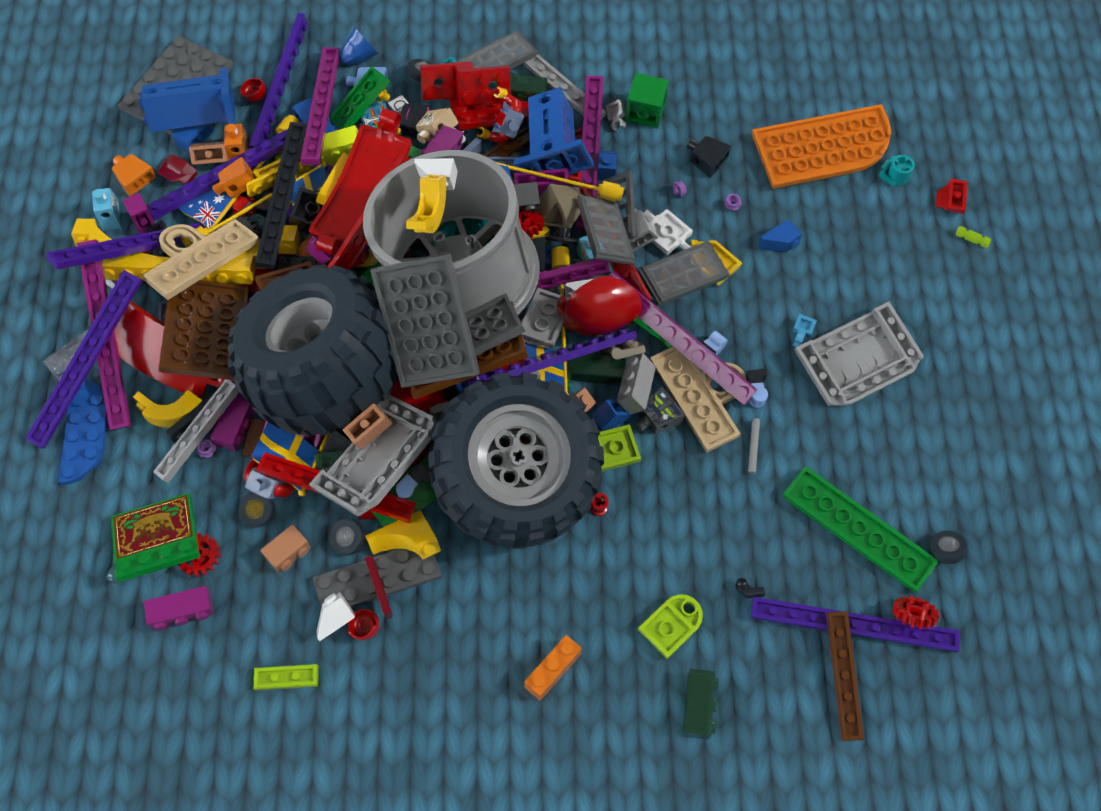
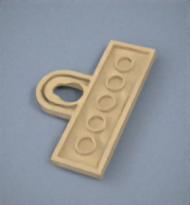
[143,219,260,300]
[650,347,746,453]

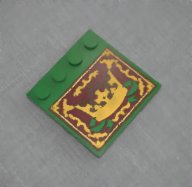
[111,493,200,583]

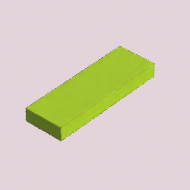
[253,664,319,691]

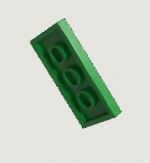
[329,66,390,129]

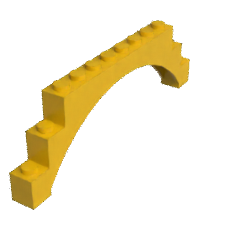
[71,218,300,284]

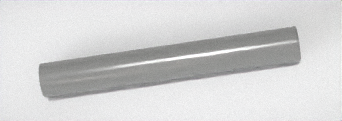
[748,418,760,474]

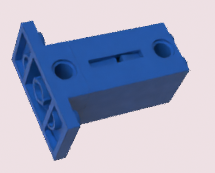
[139,67,236,132]
[514,87,594,175]

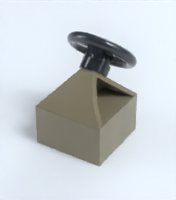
[533,184,581,244]

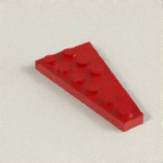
[449,98,529,130]

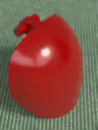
[556,276,642,336]

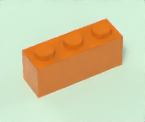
[524,635,582,701]

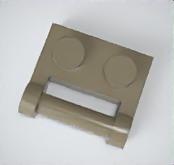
[604,339,646,359]

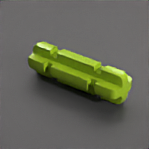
[955,226,991,248]

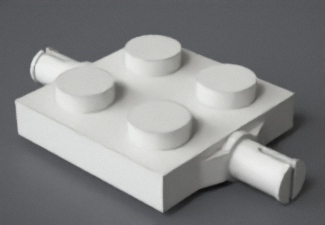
[644,209,693,255]

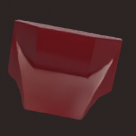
[157,154,198,185]

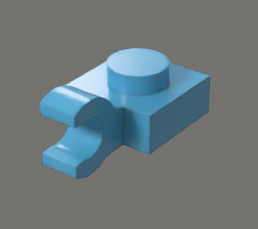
[792,314,817,347]

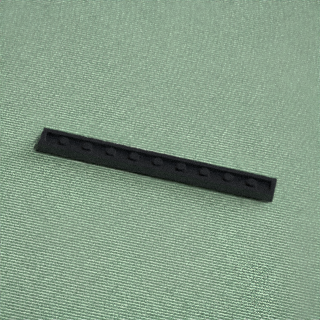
[255,122,307,270]

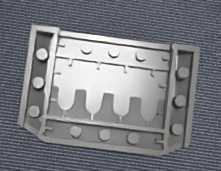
[794,302,924,406]
[309,395,436,516]

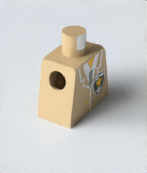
[416,108,459,144]

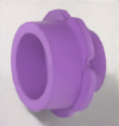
[672,181,687,198]
[724,194,742,211]
[197,439,216,458]

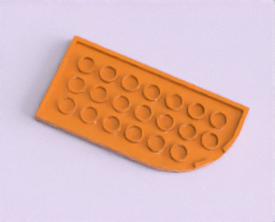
[751,104,891,189]

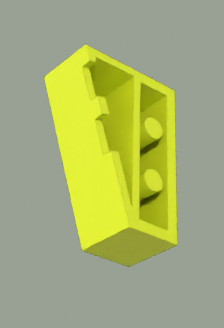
[313,125,358,166]

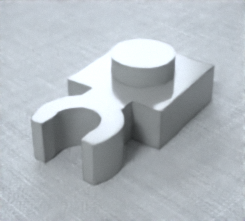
[606,99,626,132]

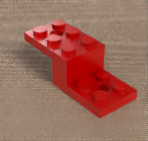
[420,61,511,106]

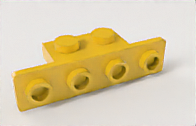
[246,159,311,197]

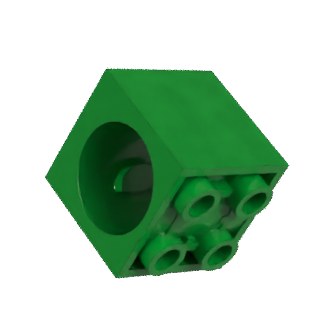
[625,73,669,129]

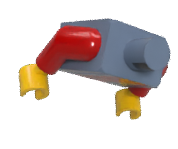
[477,87,524,144]
[244,459,296,499]

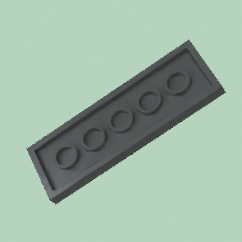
[312,549,442,608]

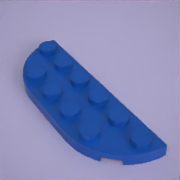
[59,379,108,485]

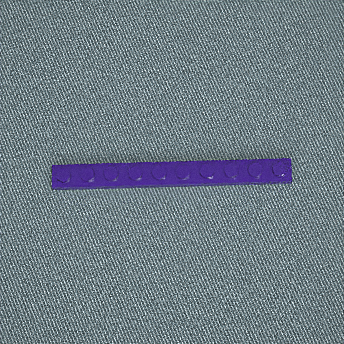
[249,12,308,149]
[146,121,304,220]
[46,222,221,270]
[25,270,143,449]
[468,328,637,385]
[750,597,960,653]

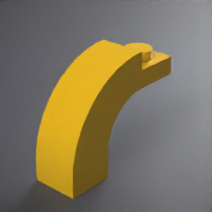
[406,174,446,233]
[133,390,203,428]

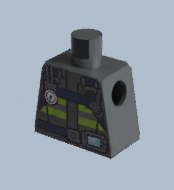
[635,387,684,434]

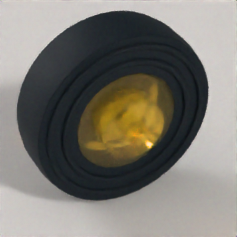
[238,492,275,527]

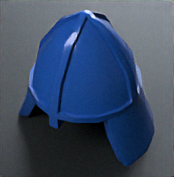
[341,26,379,65]

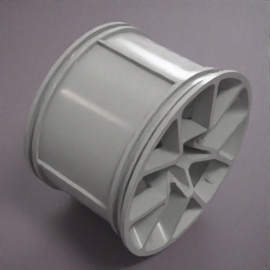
[363,150,540,315]

